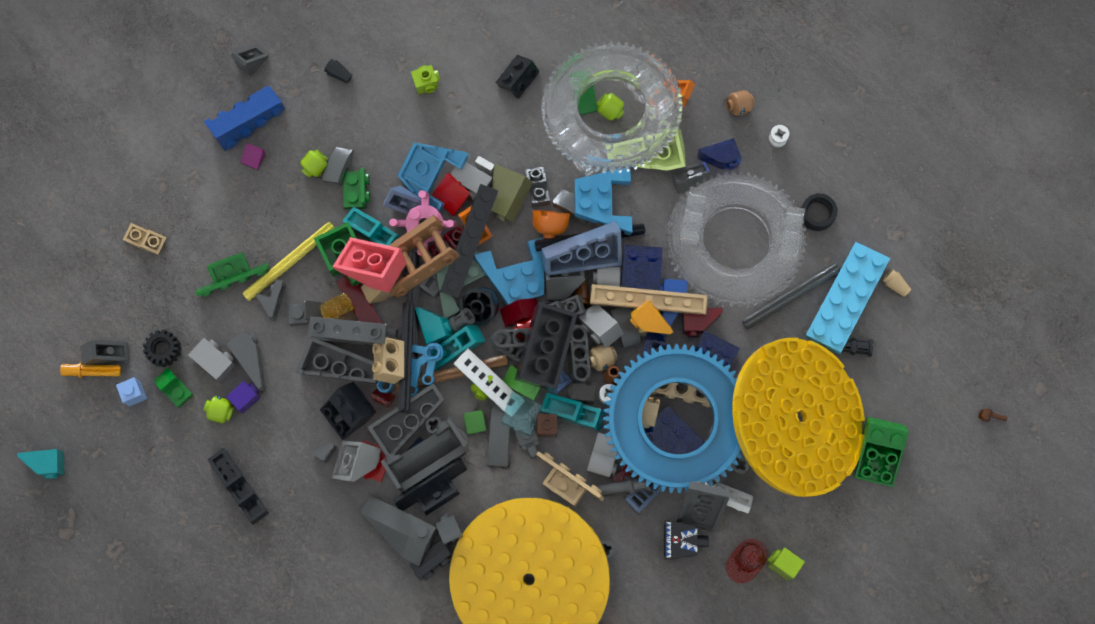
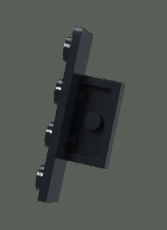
[393,458,467,516]

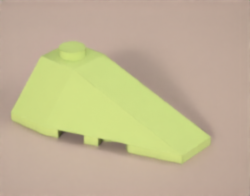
[605,129,686,171]

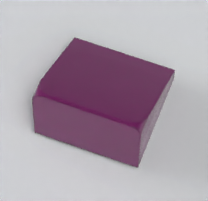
[241,143,266,170]

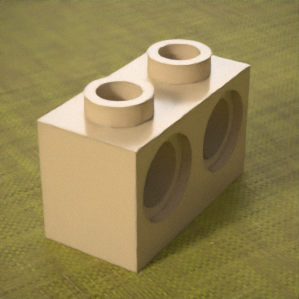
[372,337,404,384]

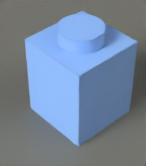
[116,377,147,407]

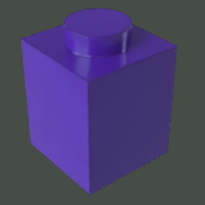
[226,381,260,413]

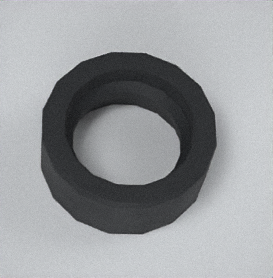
[800,193,838,231]

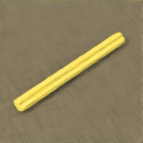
[243,222,335,301]

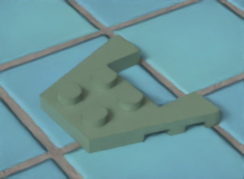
[436,251,497,318]

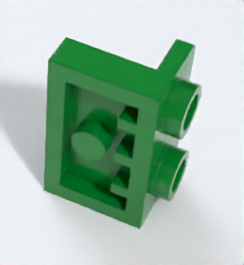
[343,168,370,210]

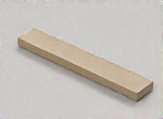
[590,284,708,315]

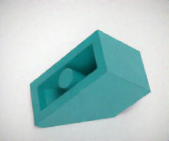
[415,307,454,344]
[17,449,64,480]

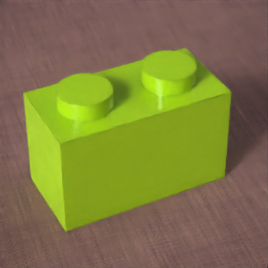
[767,547,805,580]

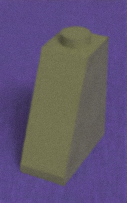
[491,164,533,222]

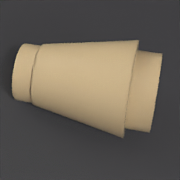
[882,269,911,297]

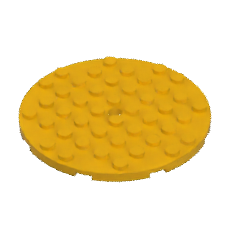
[732,338,865,497]
[449,498,610,624]

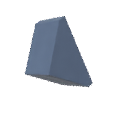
[383,186,421,214]

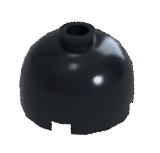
[460,286,499,326]

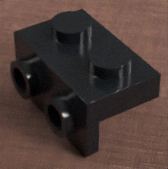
[496,55,539,99]
[410,541,453,581]

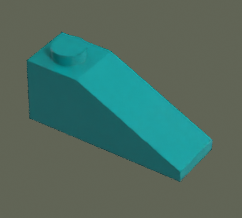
[427,325,486,372]

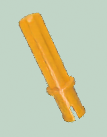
[60,363,121,378]

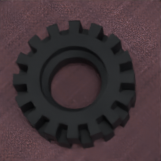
[143,330,181,367]

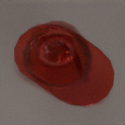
[726,539,768,583]

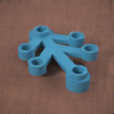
[377,343,444,397]

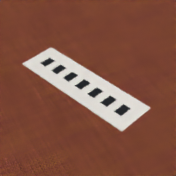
[454,348,524,417]

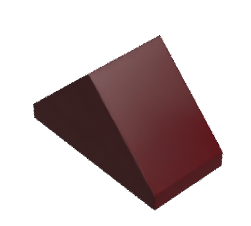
[500,298,538,328]

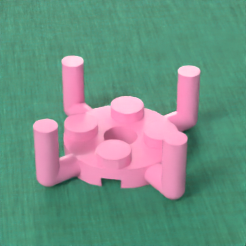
[389,190,457,255]

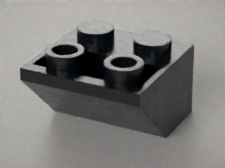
[320,381,376,440]

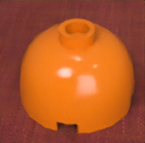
[532,210,570,238]

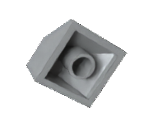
[332,441,381,482]

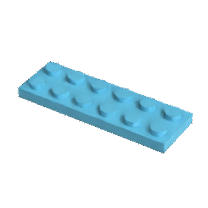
[805,242,890,355]

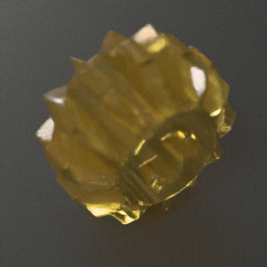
[319,293,353,319]

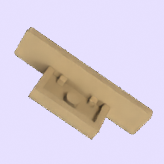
[536,451,604,507]

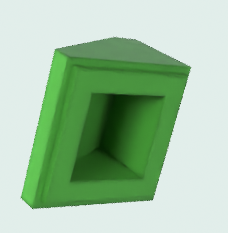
[463,410,487,435]

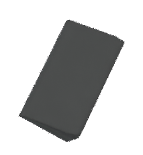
[670,161,713,194]

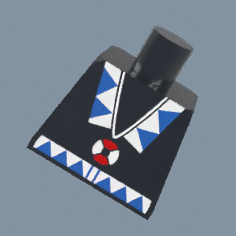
[664,520,709,560]

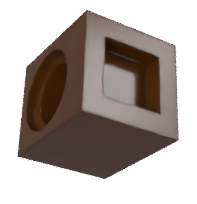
[537,414,557,437]

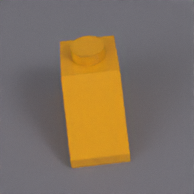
[630,299,673,334]

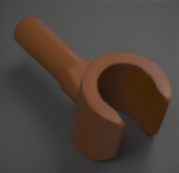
[978,408,1007,422]

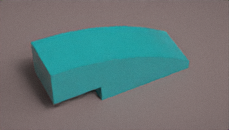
[342,206,400,246]
[540,393,606,432]

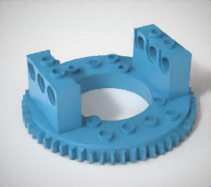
[603,344,743,493]

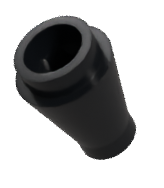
[324,59,353,83]

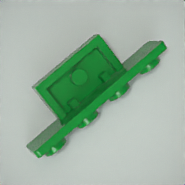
[195,252,270,297]

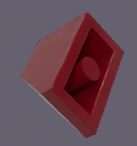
[682,308,723,338]

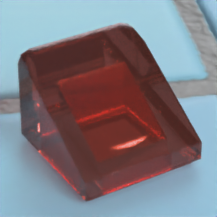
[370,388,396,408]

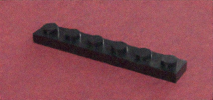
[440,184,498,298]

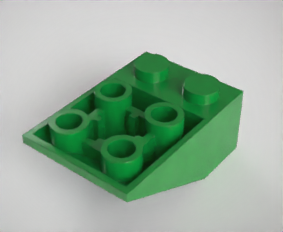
[854,416,909,487]

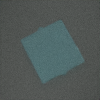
[501,392,541,436]

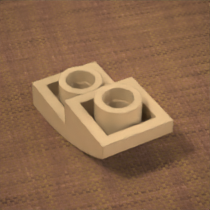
[123,223,166,255]

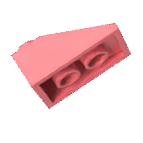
[333,237,406,292]

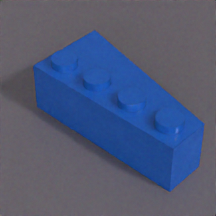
[203,86,285,151]

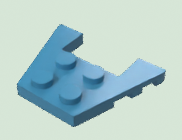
[397,142,470,213]
[574,167,632,235]
[474,238,544,306]

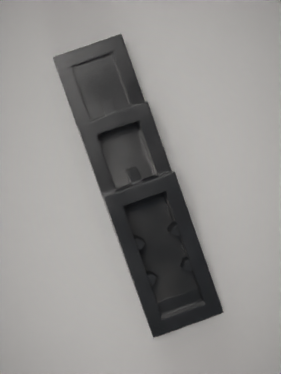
[207,448,269,525]

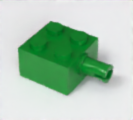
[314,222,361,286]

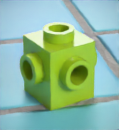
[411,65,441,95]

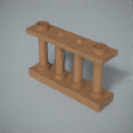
[388,215,460,298]

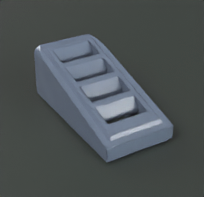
[624,485,661,514]

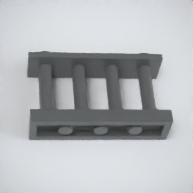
[308,316,398,346]

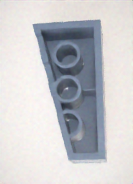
[542,221,622,276]

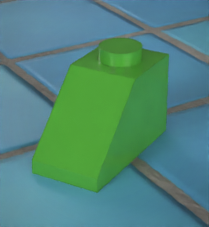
[503,365,542,400]

